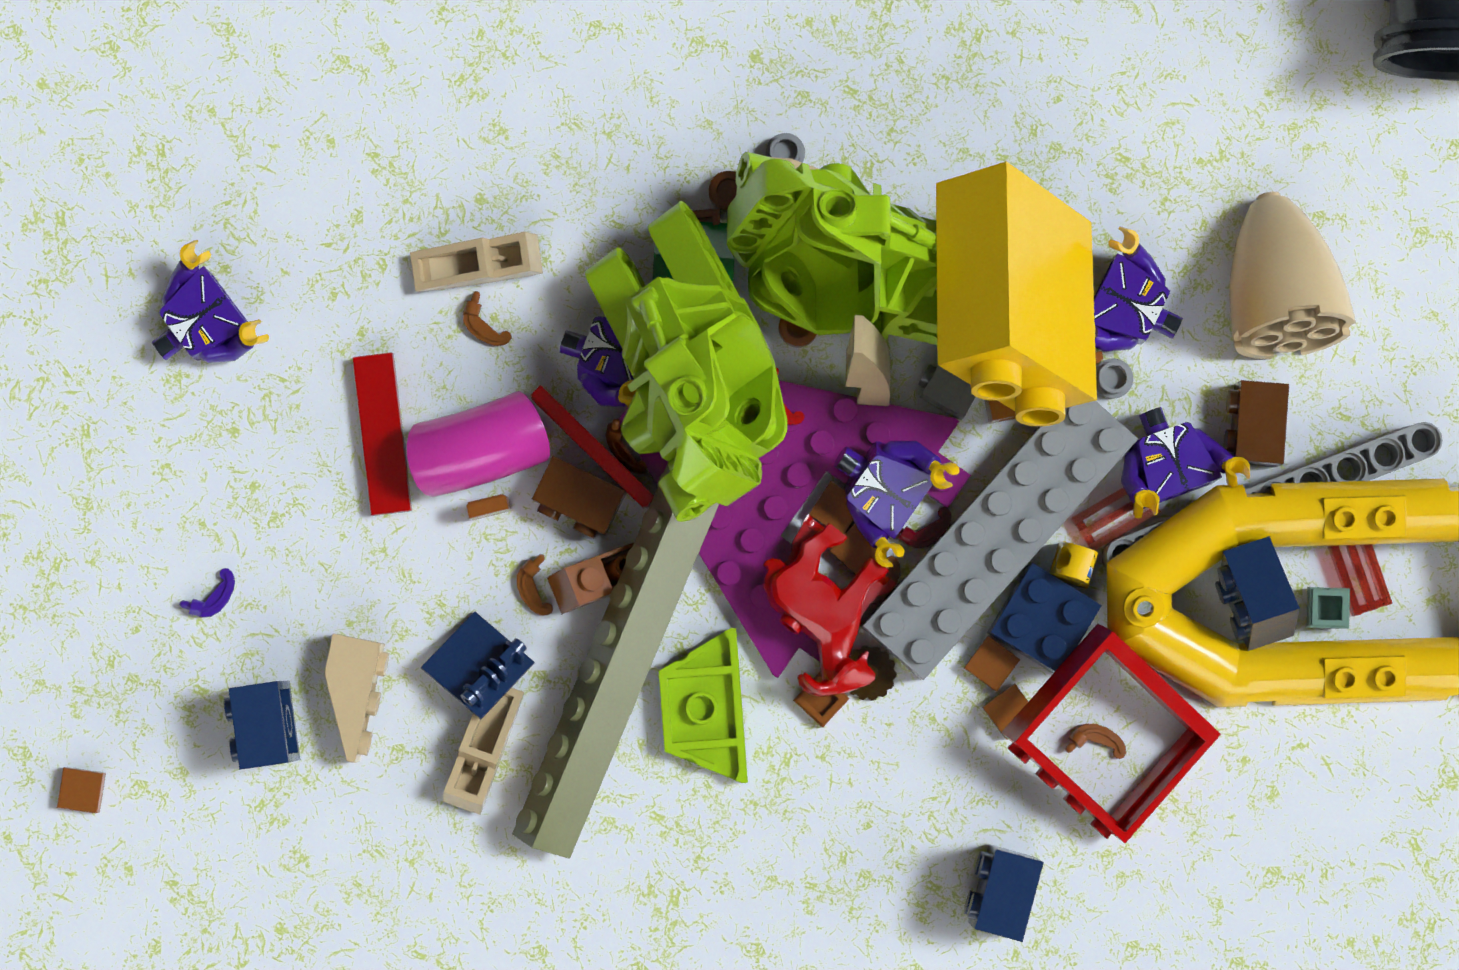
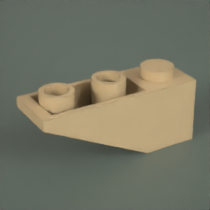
[324,634,389,763]

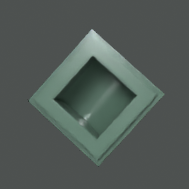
[1306,587,1350,629]

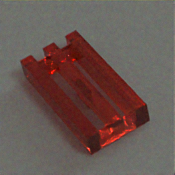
[1071,487,1161,550]
[1327,544,1393,617]

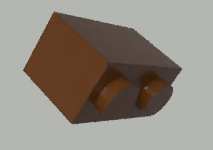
[1223,380,1289,467]
[532,456,627,539]

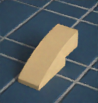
[410,232,543,292]
[845,315,891,406]
[443,688,524,815]

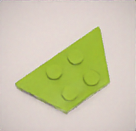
[659,628,748,783]

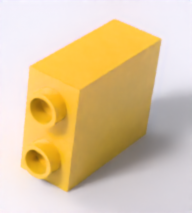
[936,161,1097,427]

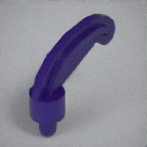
[179,568,235,617]

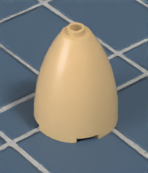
[1229,192,1356,359]

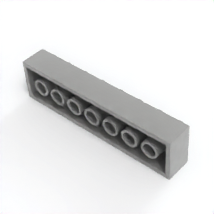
[861,401,1138,680]

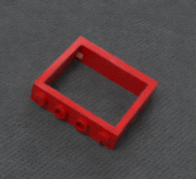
[1001,623,1221,843]

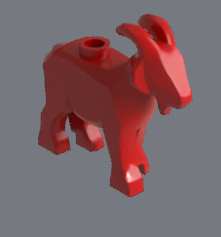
[763,514,897,697]

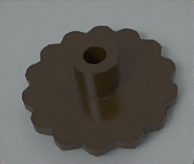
[849,645,897,701]

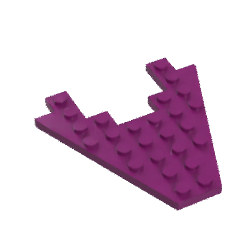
[619,380,971,678]

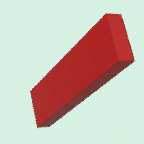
[353,352,412,516]
[531,385,654,509]

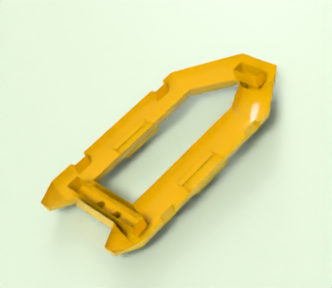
[1107,478,1459,707]

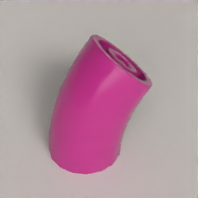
[407,391,550,497]

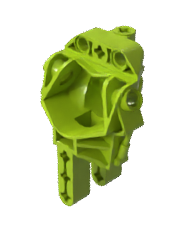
[727,152,937,345]
[585,201,787,522]

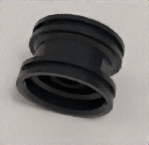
[1373,0,1459,81]

